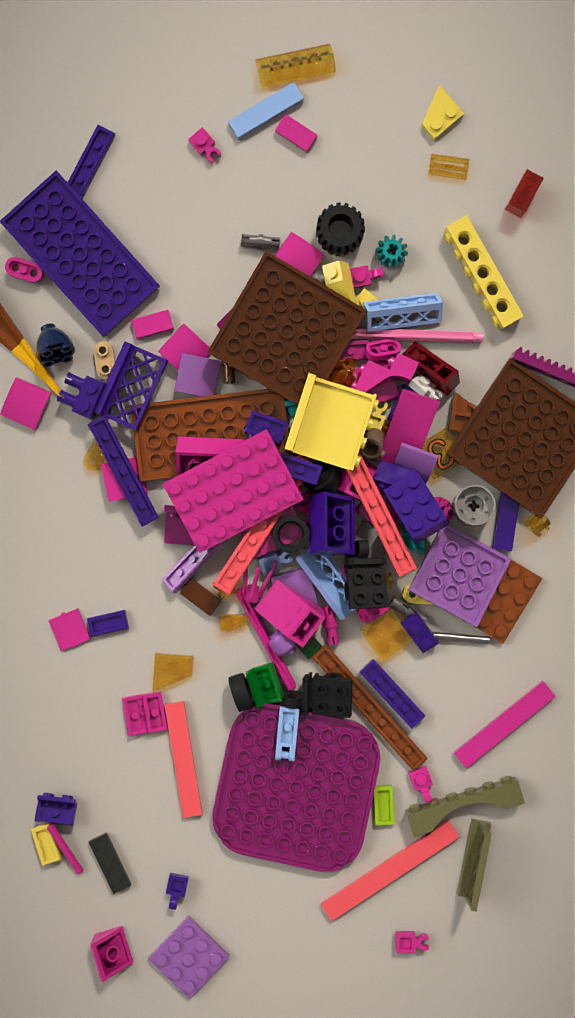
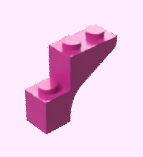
[351,353,419,393]

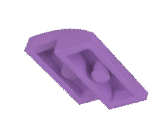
[174,353,221,397]
[393,443,439,484]
[271,568,318,605]

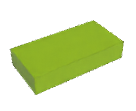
[374,784,395,825]

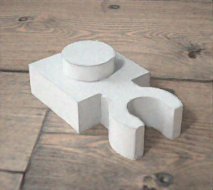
[408,374,444,401]

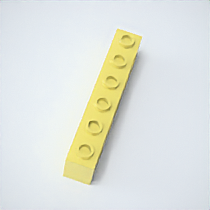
[444,215,523,330]

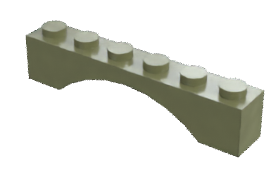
[406,776,525,837]

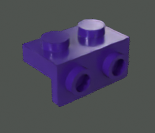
[244,410,288,445]
[34,793,78,826]

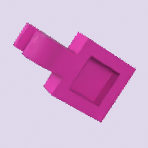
[350,265,384,289]
[408,765,433,803]

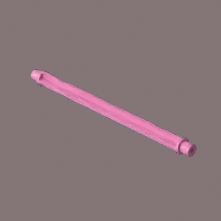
[351,328,483,343]

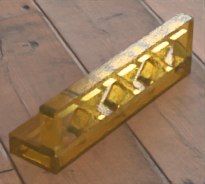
[255,44,336,88]

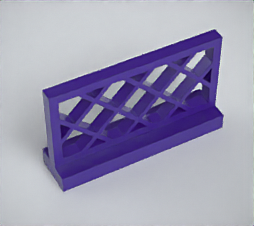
[93,341,168,431]

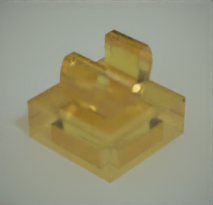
[523,514,551,537]

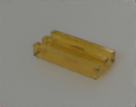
[428,154,469,180]

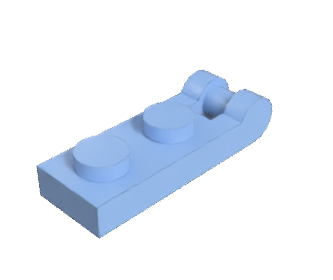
[275,706,299,762]

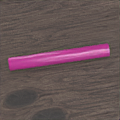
[47,824,84,874]

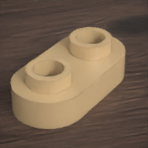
[94,341,115,380]

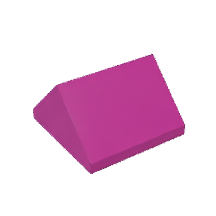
[90,926,133,982]

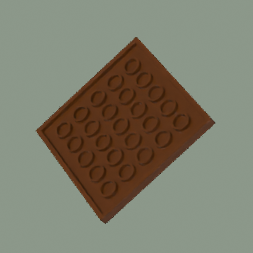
[207,251,367,406]
[445,358,575,518]

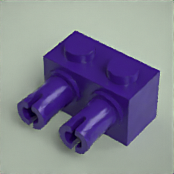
[57,372,105,420]

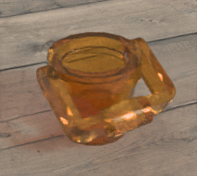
[327,357,356,388]

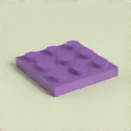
[148,915,230,999]

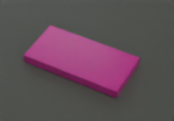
[380,389,440,464]

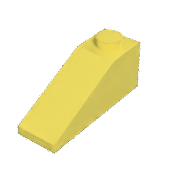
[322,261,356,303]

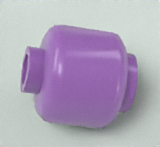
[269,629,297,657]

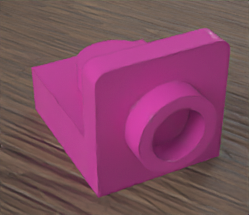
[355,607,389,624]

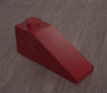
[402,341,460,396]

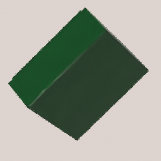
[296,635,323,660]

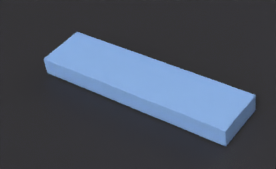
[228,82,304,139]

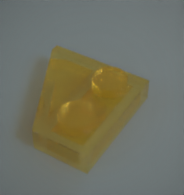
[153,653,194,691]

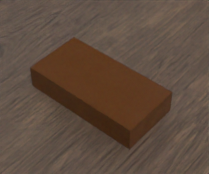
[180,578,222,616]

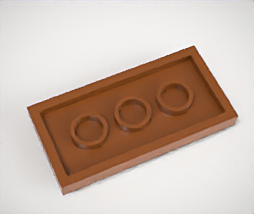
[474,560,543,644]

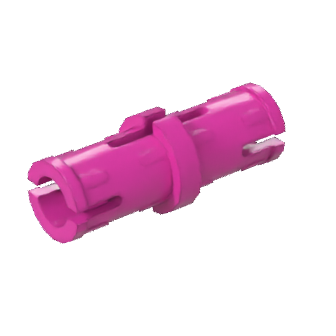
[322,605,339,645]

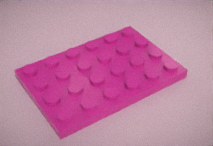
[163,429,304,553]

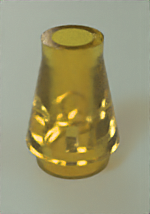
[218,614,247,633]

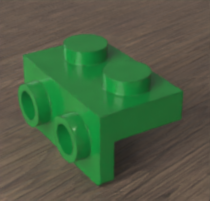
[246,662,284,708]

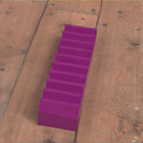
[510,347,575,388]

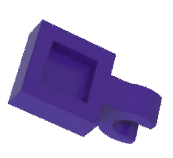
[166,873,189,910]

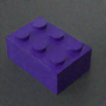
[383,471,448,544]

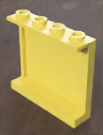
[285,373,379,471]

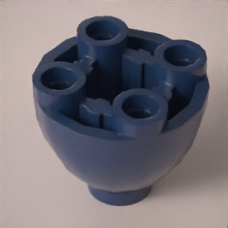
[36,323,75,367]

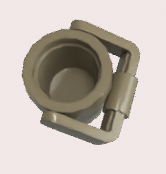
[359,428,385,462]

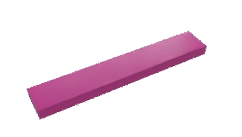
[454,681,556,768]

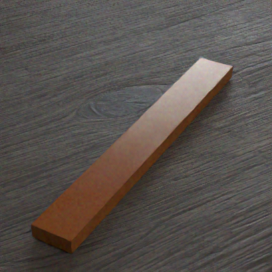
[312,644,428,771]

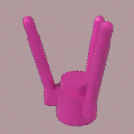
[242,561,278,603]

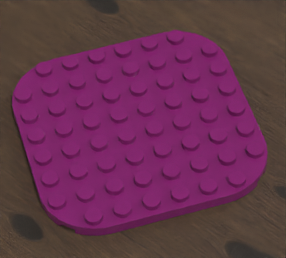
[212,703,380,872]

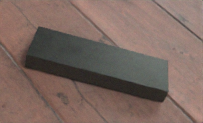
[88,832,131,894]

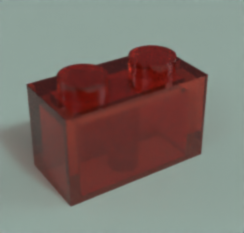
[504,169,544,218]

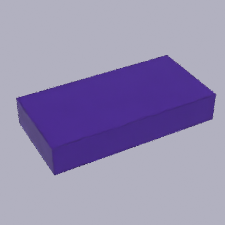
[87,610,129,637]

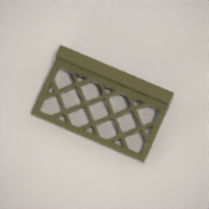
[457,818,492,912]

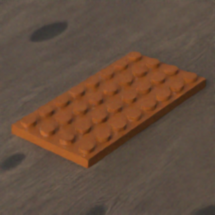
[130,389,291,482]

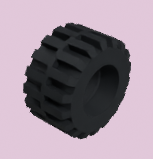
[316,202,365,256]

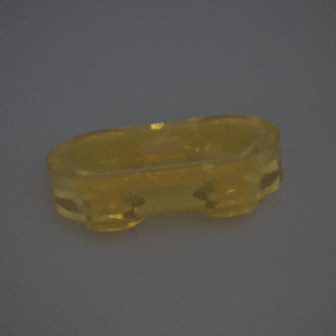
[83,439,106,471]

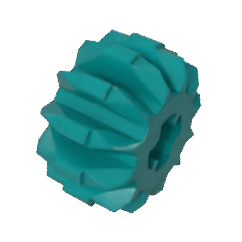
[375,235,408,268]

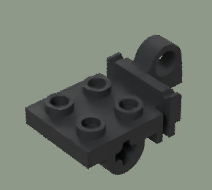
[344,540,389,609]
[284,672,353,718]

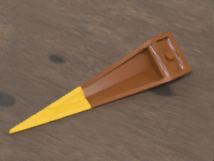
[0,303,62,396]

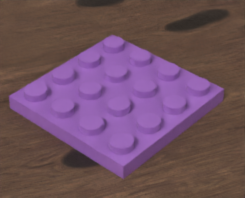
[408,525,511,627]

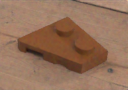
[448,393,476,432]

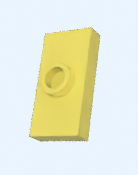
[31,823,62,866]

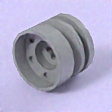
[452,484,496,527]

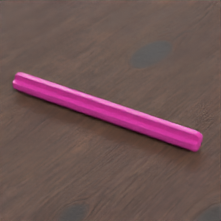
[236,587,296,691]

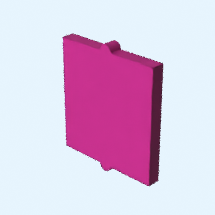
[48,608,91,651]

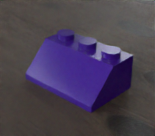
[310,492,355,556]

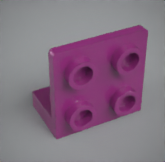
[164,505,195,545]

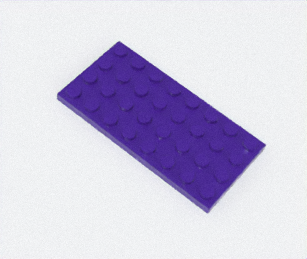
[0,170,160,337]

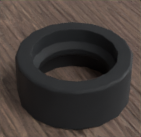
[304,460,342,495]
[272,516,310,553]
[228,673,254,712]

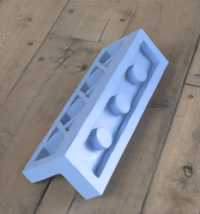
[363,293,443,332]
[295,547,355,620]

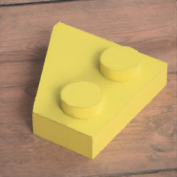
[422,86,464,140]

